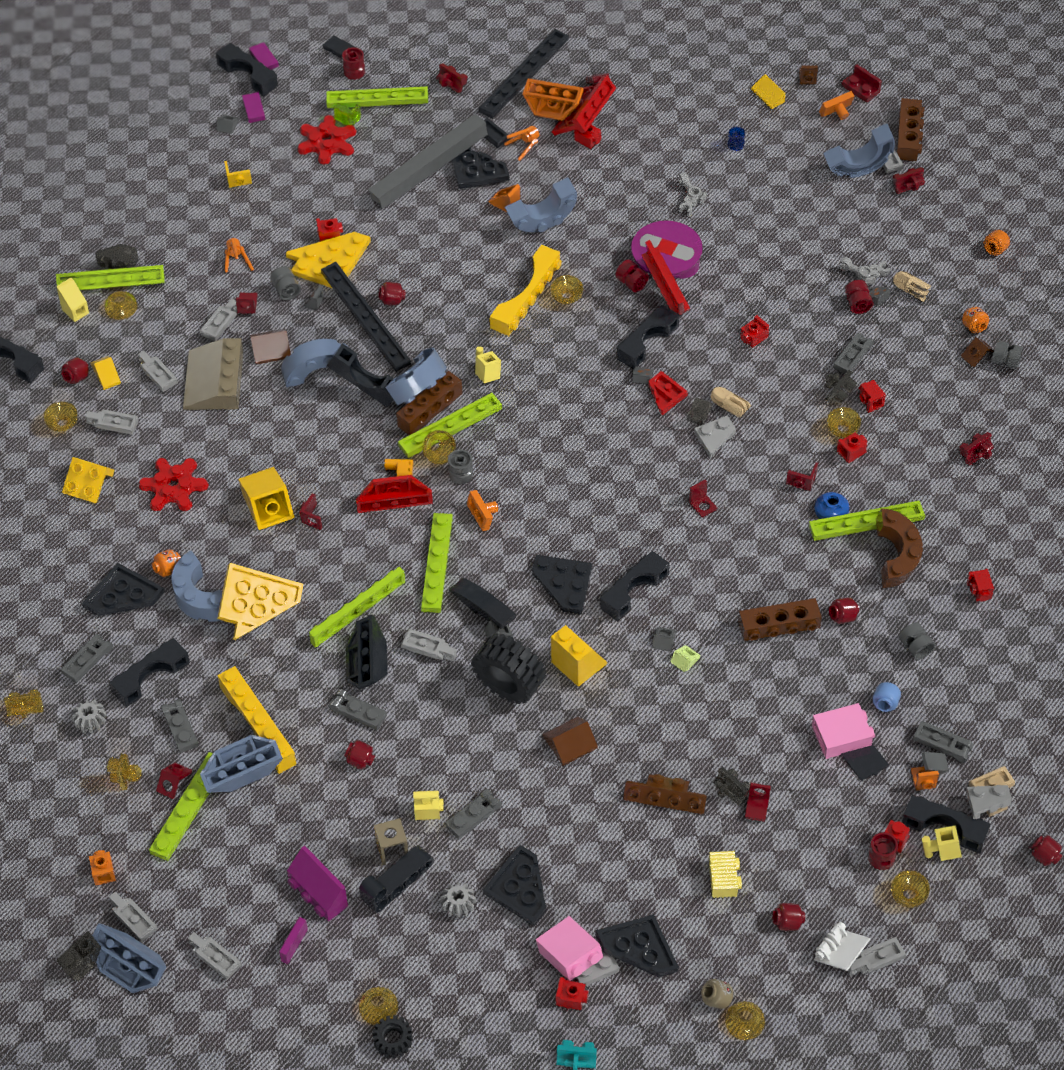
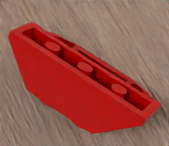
[356,475,433,513]

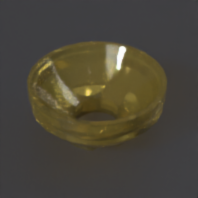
[551,275,583,304]
[105,291,137,320]
[44,402,78,432]
[827,407,861,438]
[422,430,456,464]
[891,870,930,908]
[359,987,398,1025]
[725,1001,765,1040]

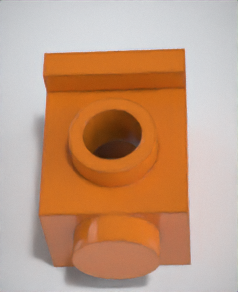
[89,850,116,886]

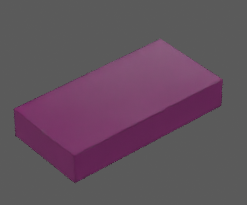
[249,42,279,70]
[242,92,266,123]
[279,917,308,964]

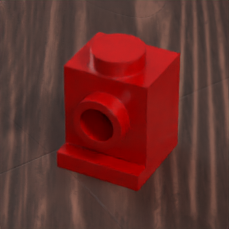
[574,125,602,149]
[316,218,343,242]
[740,315,769,348]
[858,380,886,413]
[837,432,867,464]
[967,569,994,602]
[885,820,910,853]
[556,977,589,1011]

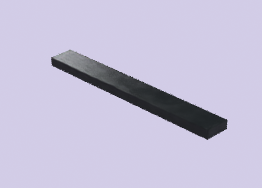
[479,29,569,119]
[321,262,411,372]

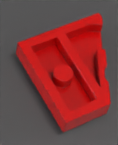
[648,371,688,415]

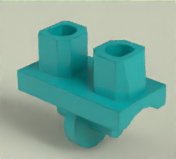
[556,1040,597,1070]

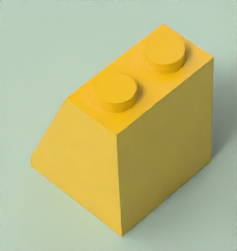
[238,467,294,530]
[551,625,607,687]

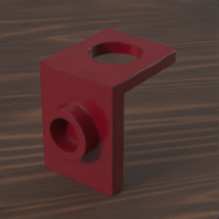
[235,292,258,314]
[786,462,818,491]
[689,479,717,518]
[300,493,322,530]
[156,762,192,799]
[745,782,771,822]

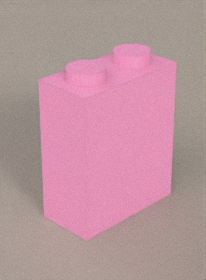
[812,703,875,759]
[536,916,603,981]

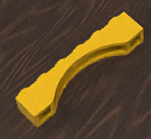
[490,245,562,336]
[218,666,297,774]

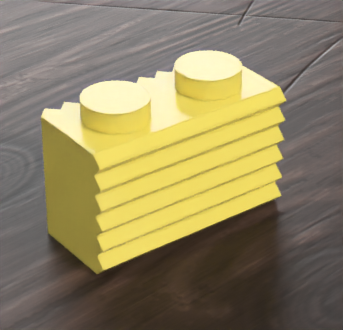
[709,851,742,898]

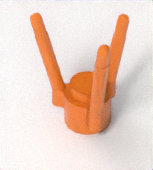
[504,126,540,161]
[225,238,254,273]

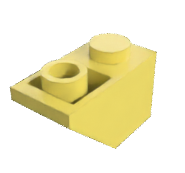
[57,278,89,322]

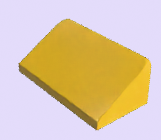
[751,74,785,109]

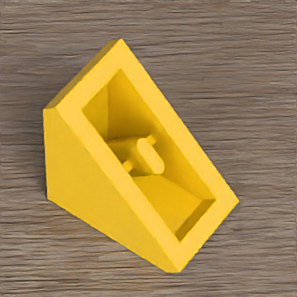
[90,356,121,390]

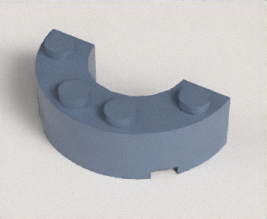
[824,124,895,178]
[505,177,577,232]
[281,339,348,387]
[385,347,447,405]
[171,551,222,622]

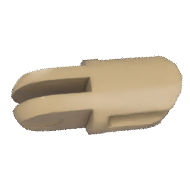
[893,271,931,302]
[711,387,751,418]

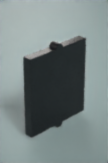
[841,743,889,781]

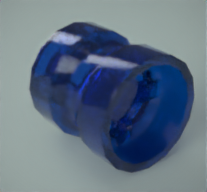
[728,126,745,151]

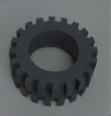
[471,633,546,704]

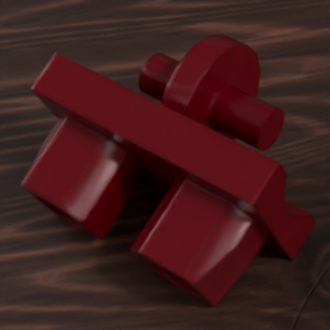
[436,63,468,93]
[892,167,925,194]
[959,432,994,465]

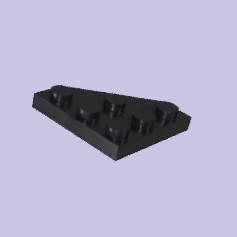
[451,147,510,189]
[532,555,593,615]
[82,563,165,616]
[483,845,546,926]
[595,914,679,977]

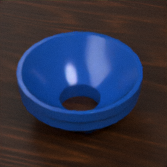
[814,492,849,519]

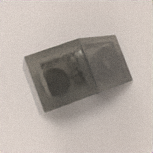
[95,244,139,269]
[56,931,102,982]

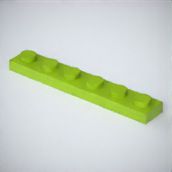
[326,86,428,108]
[56,265,165,292]
[398,393,502,458]
[809,500,925,541]
[421,513,453,613]
[309,567,405,648]
[149,752,213,861]

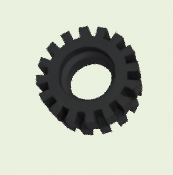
[373,1015,413,1059]

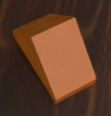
[488,184,520,212]

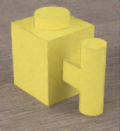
[475,347,501,383]
[413,791,444,820]
[922,826,962,861]

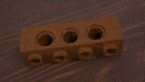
[897,98,925,161]
[396,371,463,435]
[738,598,822,641]

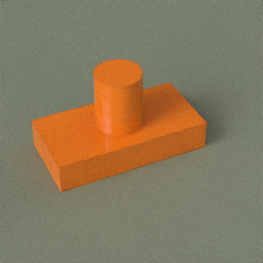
[819,91,855,120]
[466,490,498,531]

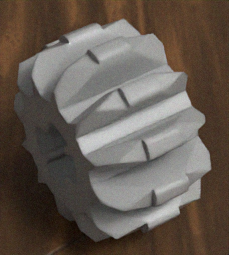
[72,699,107,734]
[440,882,476,919]

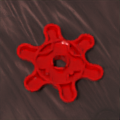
[297,115,357,165]
[139,458,209,511]

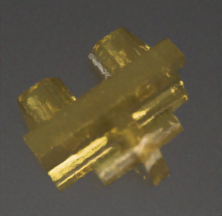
[4,689,44,719]
[107,753,142,790]

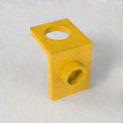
[224,161,252,188]

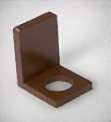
[799,65,818,84]
[961,337,994,367]

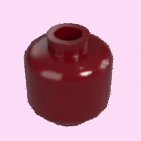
[378,282,406,306]
[61,357,89,384]
[829,597,859,624]
[344,740,375,770]
[1030,835,1063,866]
[772,903,805,931]

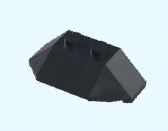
[346,615,388,690]

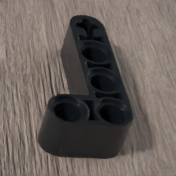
[359,845,434,913]

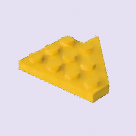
[286,232,371,288]
[217,563,303,640]

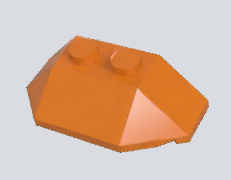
[523,78,584,121]

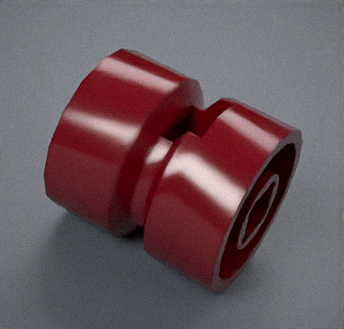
[342,47,365,80]
[615,259,649,293]
[844,280,873,314]
[868,832,898,870]

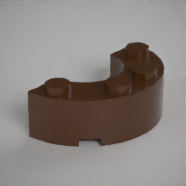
[876,508,923,588]

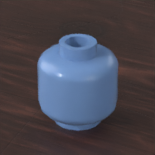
[873,682,901,712]

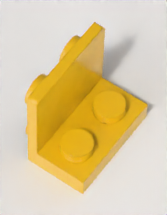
[62,457,114,503]

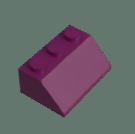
[287,845,348,922]

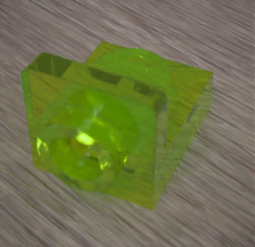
[334,103,361,125]

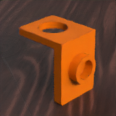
[911,766,939,791]

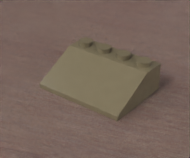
[183,338,243,410]

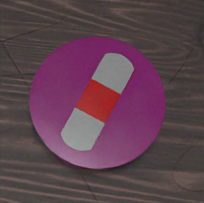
[631,221,703,279]

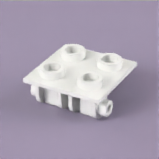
[814,922,870,971]

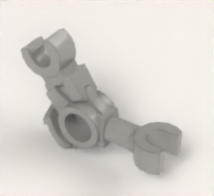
[678,172,707,216]
[839,257,891,286]

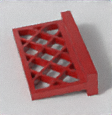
[552,75,616,136]
[641,240,690,316]

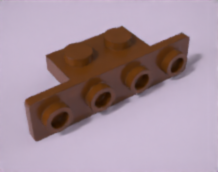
[623,774,707,814]

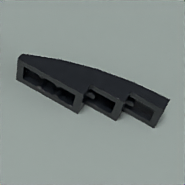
[449,578,516,629]

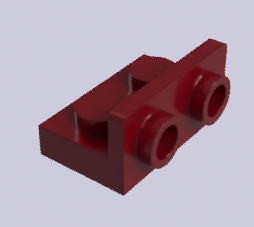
[842,64,882,103]

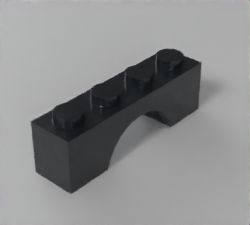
[216,43,278,97]
[617,304,679,370]
[0,337,44,383]
[327,343,394,408]
[600,550,670,622]
[109,638,190,708]
[902,794,991,854]

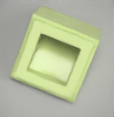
[671,645,700,672]

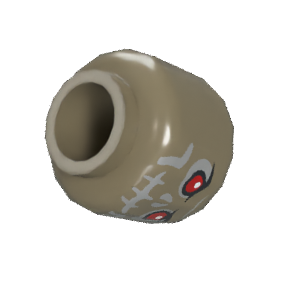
[701,979,733,1009]

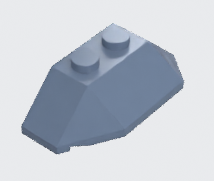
[200,735,283,793]
[89,923,166,993]

